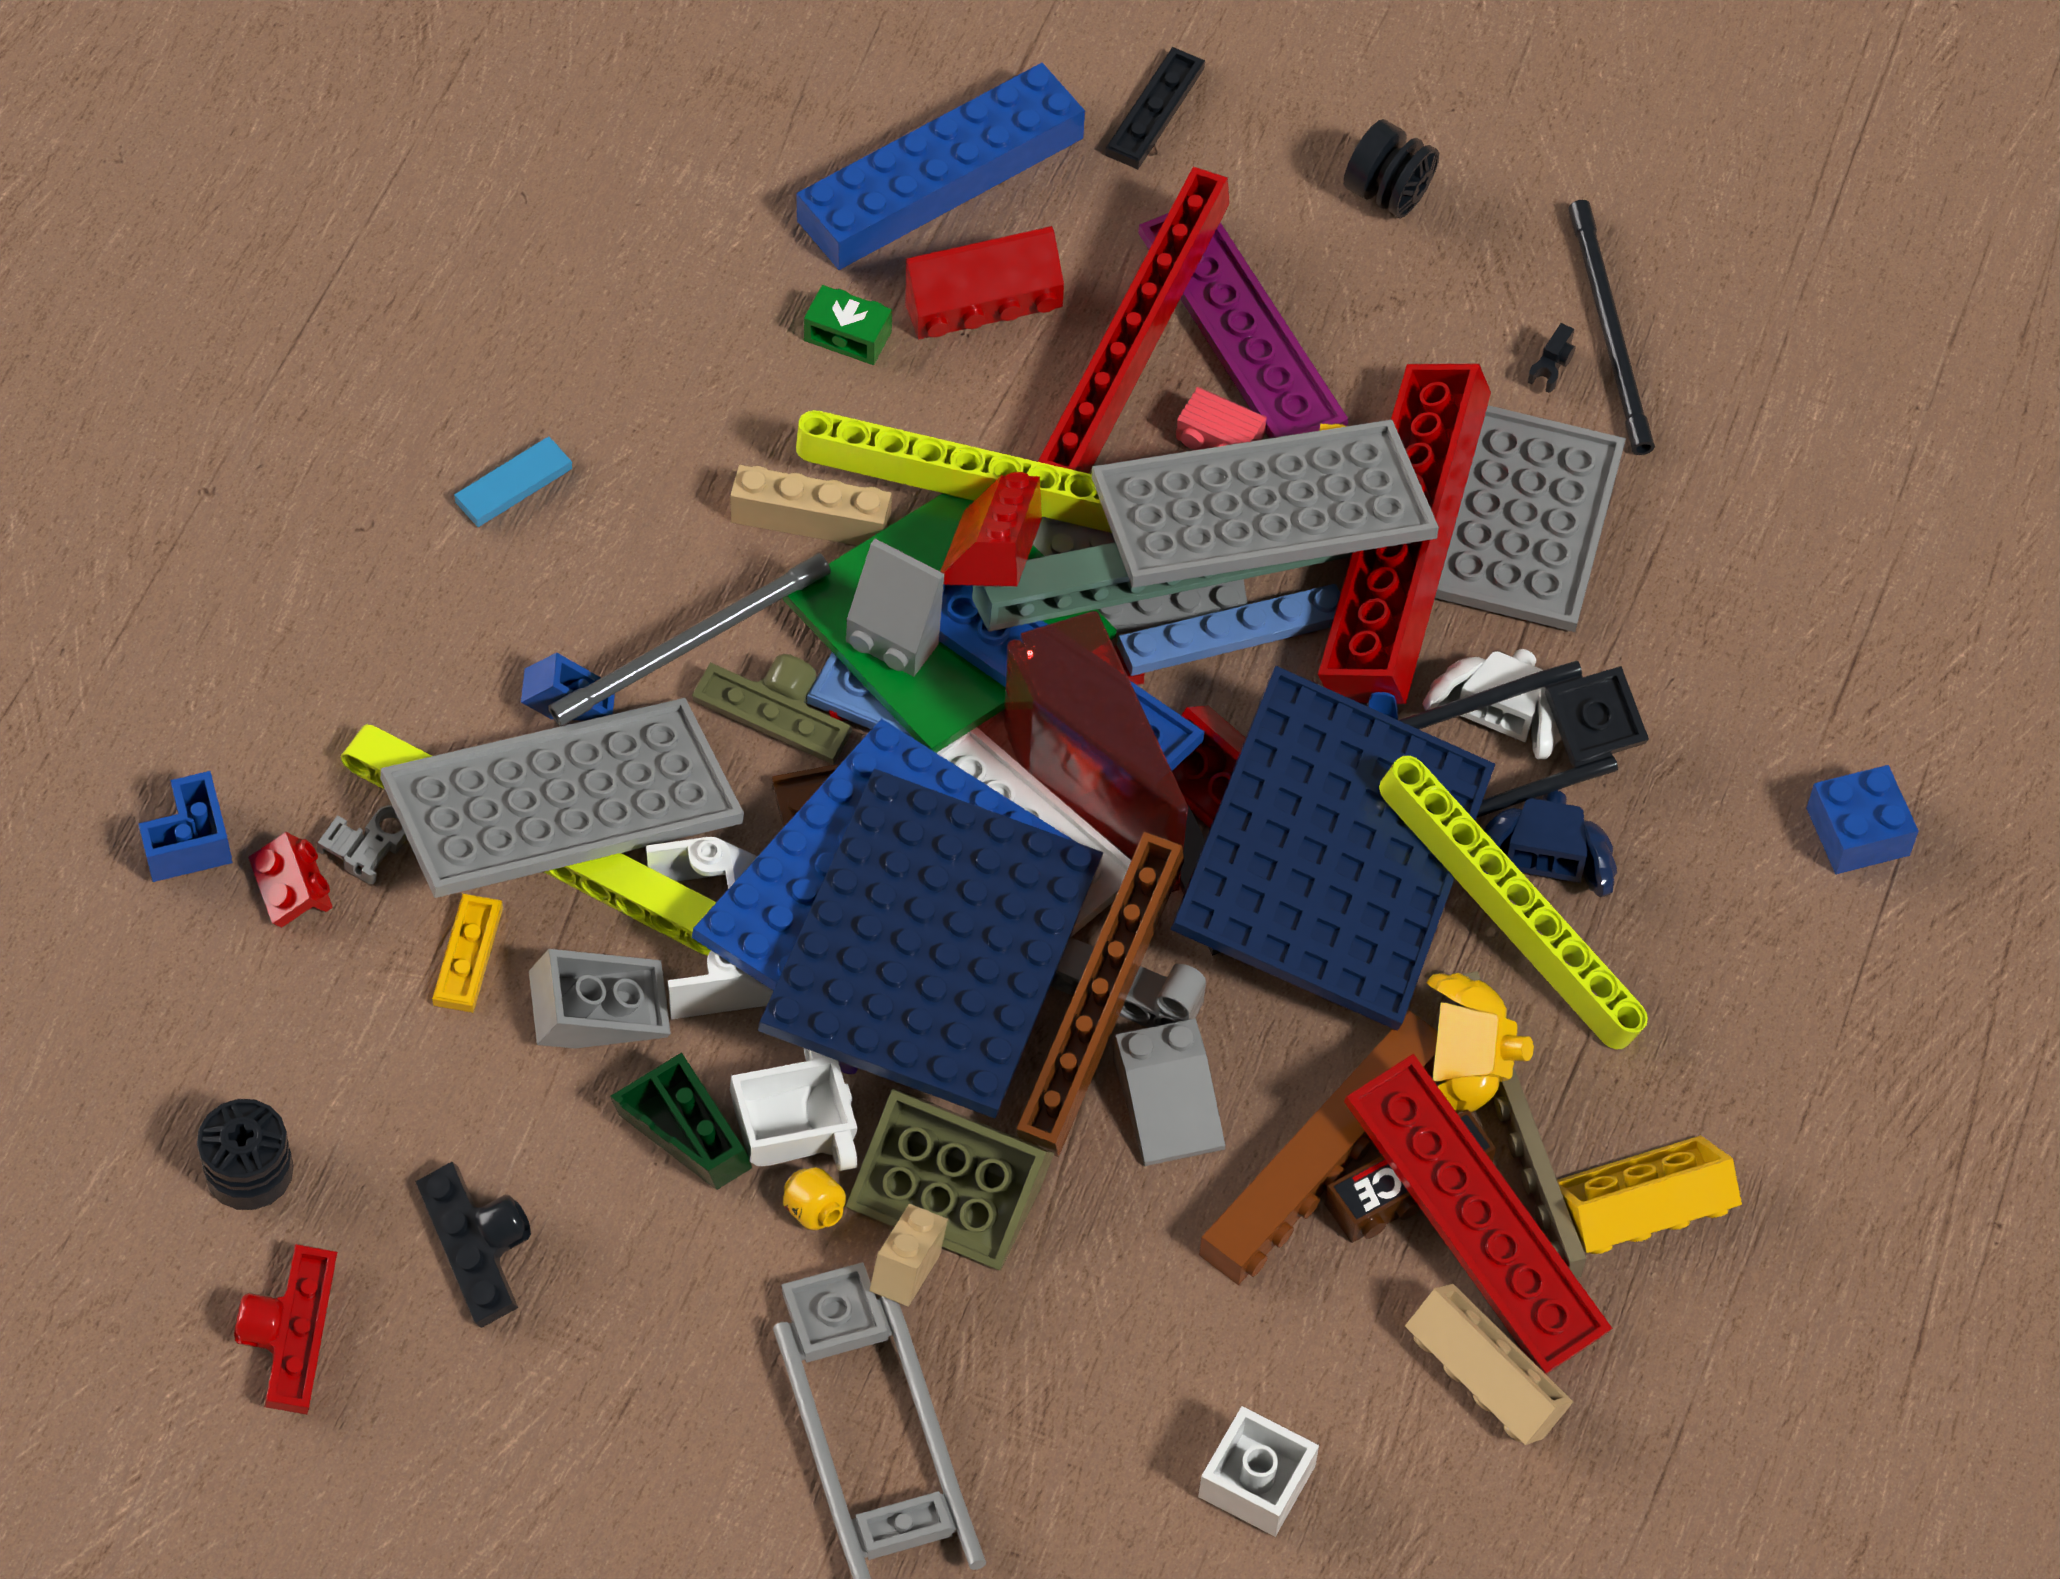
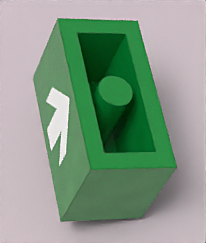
[804,285,892,365]

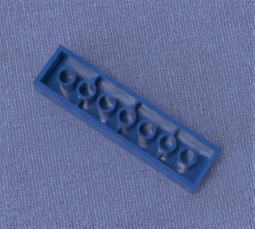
[796,63,1085,270]

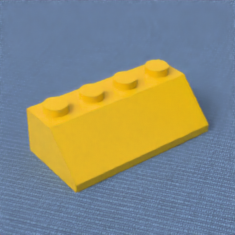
[1557,1135,1742,1254]

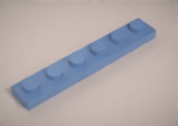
[1117,584,1341,676]

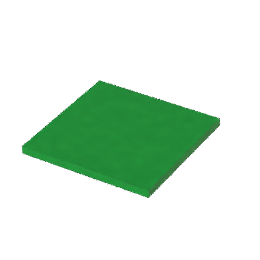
[783,493,1117,753]

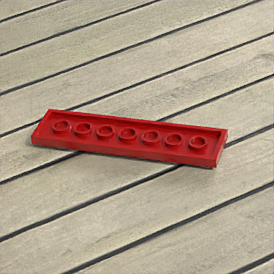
[1344,1053,1613,1375]

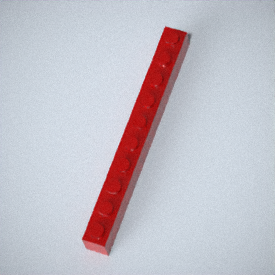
[1038,166,1230,474]

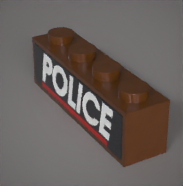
[1324,1110,1496,1243]

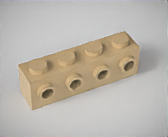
[730,465,892,546]
[1405,1284,1573,1445]

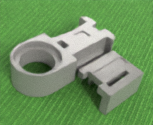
[317,805,407,884]

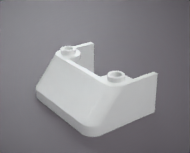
[646,837,773,1019]

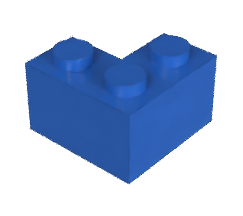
[138,771,233,882]

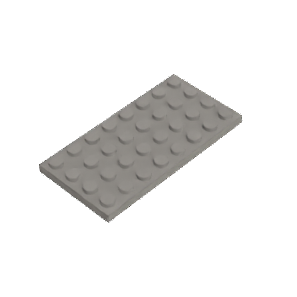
[1092,420,1439,588]
[380,698,744,898]

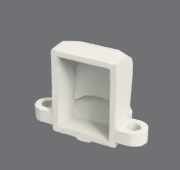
[730,1048,857,1171]

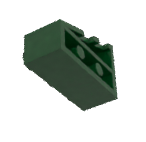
[610,1052,752,1190]

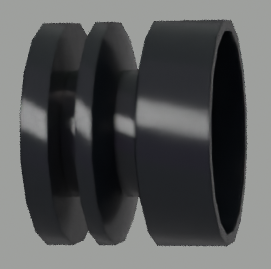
[1343,119,1440,218]
[197,1099,294,1210]

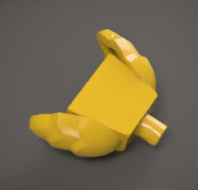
[1426,973,1534,1114]

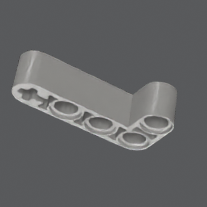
[1050,937,1206,1028]

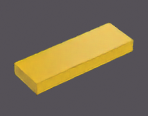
[432,893,503,1013]

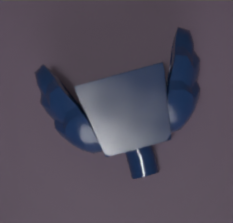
[1482,790,1617,897]

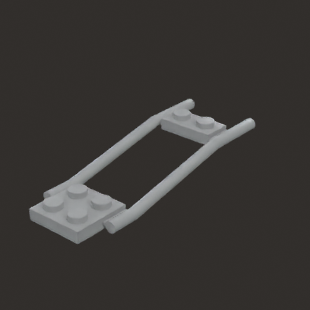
[773,1262,986,1579]

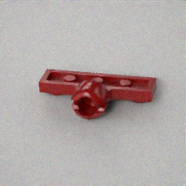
[234,1244,338,1415]

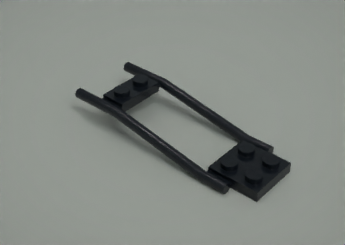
[1399,661,1649,818]

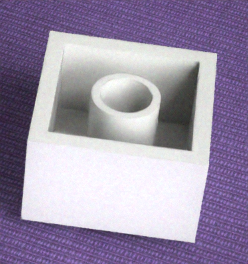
[1198,1406,1319,1537]

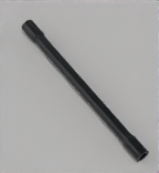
[1568,200,1655,455]

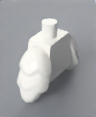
[1422,649,1561,759]

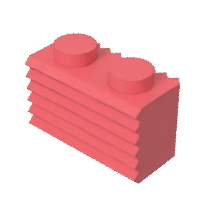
[1176,387,1267,450]

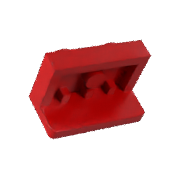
[248,832,333,928]

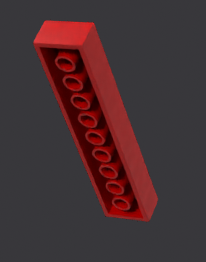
[1318,364,1491,704]

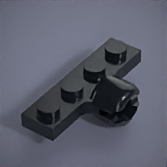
[415,1162,531,1328]

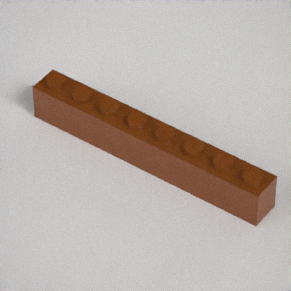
[1017,832,1184,1157]
[1199,1010,1438,1285]

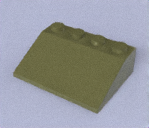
[846,1089,1054,1270]

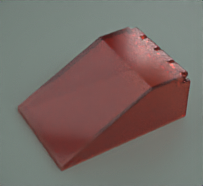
[1004,611,1188,892]

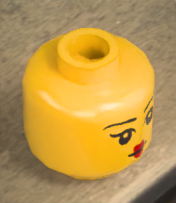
[783,1167,846,1231]

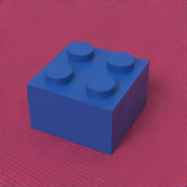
[1806,765,1919,875]

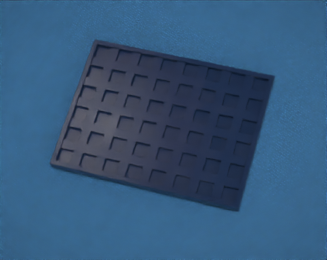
[1170,666,1495,1031]
[758,769,1104,1119]

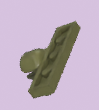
[692,654,853,765]

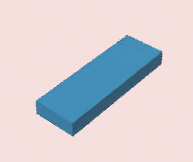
[454,436,572,527]

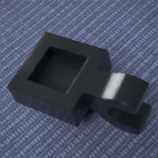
[1528,323,1576,393]

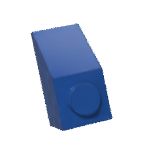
[521,652,615,721]

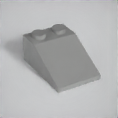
[846,539,944,677]
[529,949,671,1049]
[1113,1018,1226,1166]

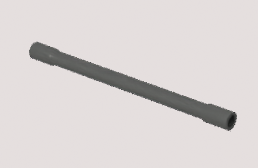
[549,553,831,726]

